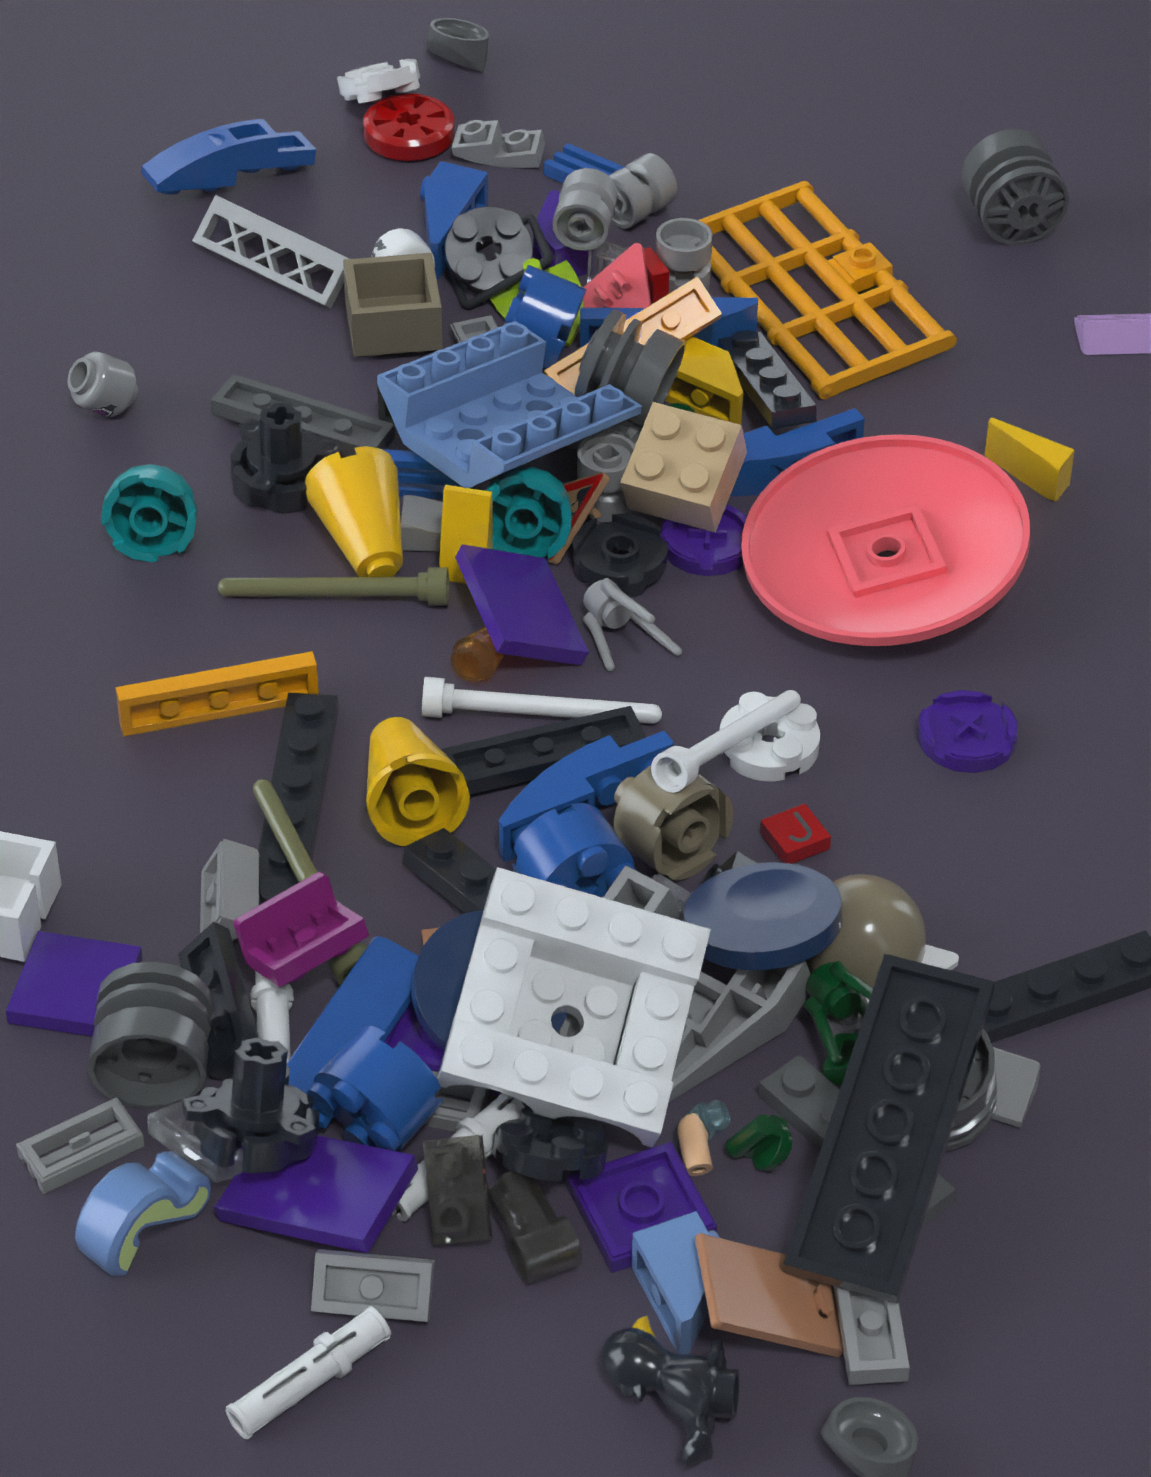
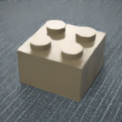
[343,253,442,357]

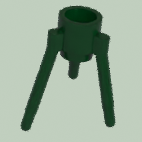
[803,961,873,1065]

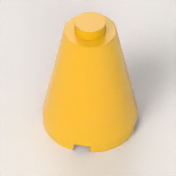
[305,446,403,577]
[366,717,470,846]

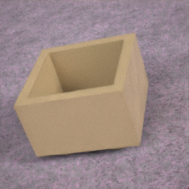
[620,402,747,533]

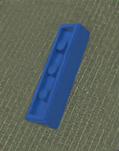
[287,936,419,1128]

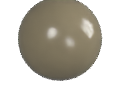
[805,874,926,998]

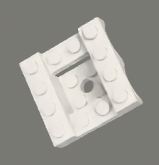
[437,867,711,1148]

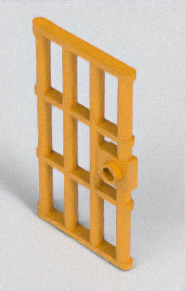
[698,181,957,399]

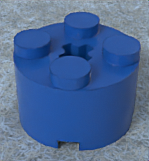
[504,265,587,369]
[512,803,637,898]
[307,1025,443,1152]

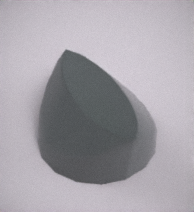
[425,18,489,72]
[820,1397,918,1477]

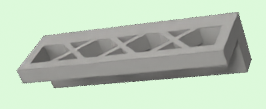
[192,195,349,309]

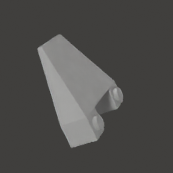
[559,865,810,1103]

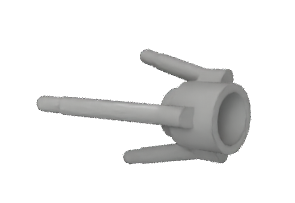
[583,578,682,671]

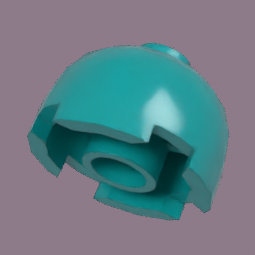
[101,464,198,562]
[484,467,573,559]

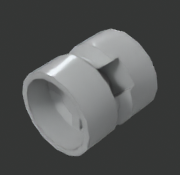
[608,153,678,229]
[553,168,618,251]
[655,218,713,293]
[577,433,635,522]

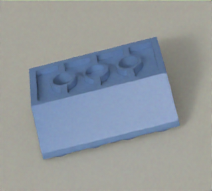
[377,321,642,488]

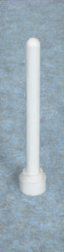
[422,677,662,724]
[651,690,801,793]

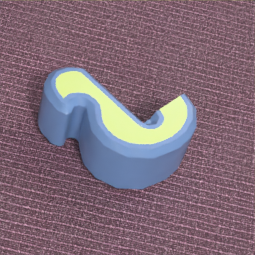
[75,1151,211,1277]

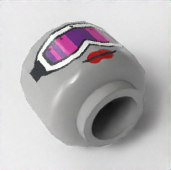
[67,351,138,417]

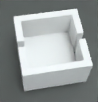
[0,831,62,962]

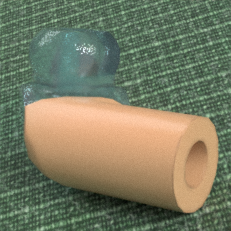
[677,1100,730,1176]

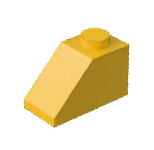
[665,336,743,425]

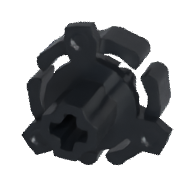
[230,402,342,513]
[182,1037,320,1173]

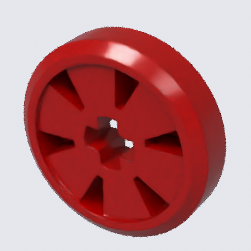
[363,93,455,161]

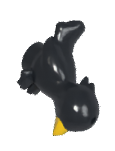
[601,1316,740,1467]

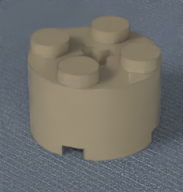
[614,766,734,880]

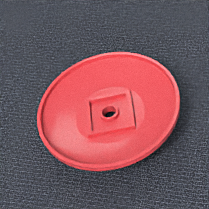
[741,434,1030,646]

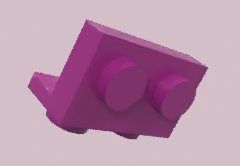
[233,872,369,988]

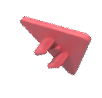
[583,243,651,308]

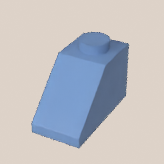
[631,1211,719,1354]

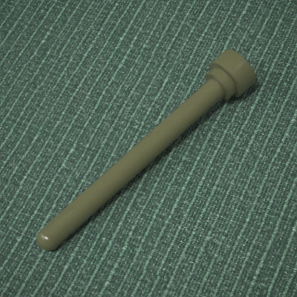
[218,567,449,606]
[253,779,368,986]

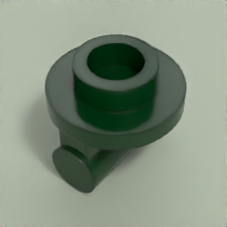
[726,1114,793,1172]

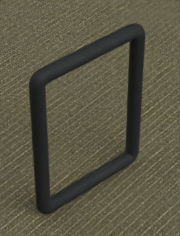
[445,214,553,310]

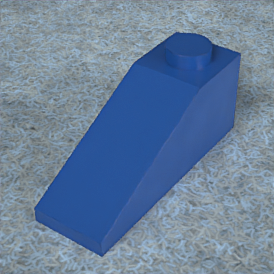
[420,161,488,279]

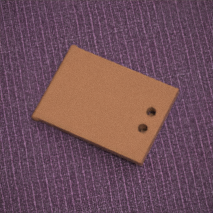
[695,1233,844,1358]

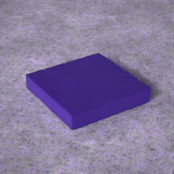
[6,931,143,1037]
[567,1142,717,1273]

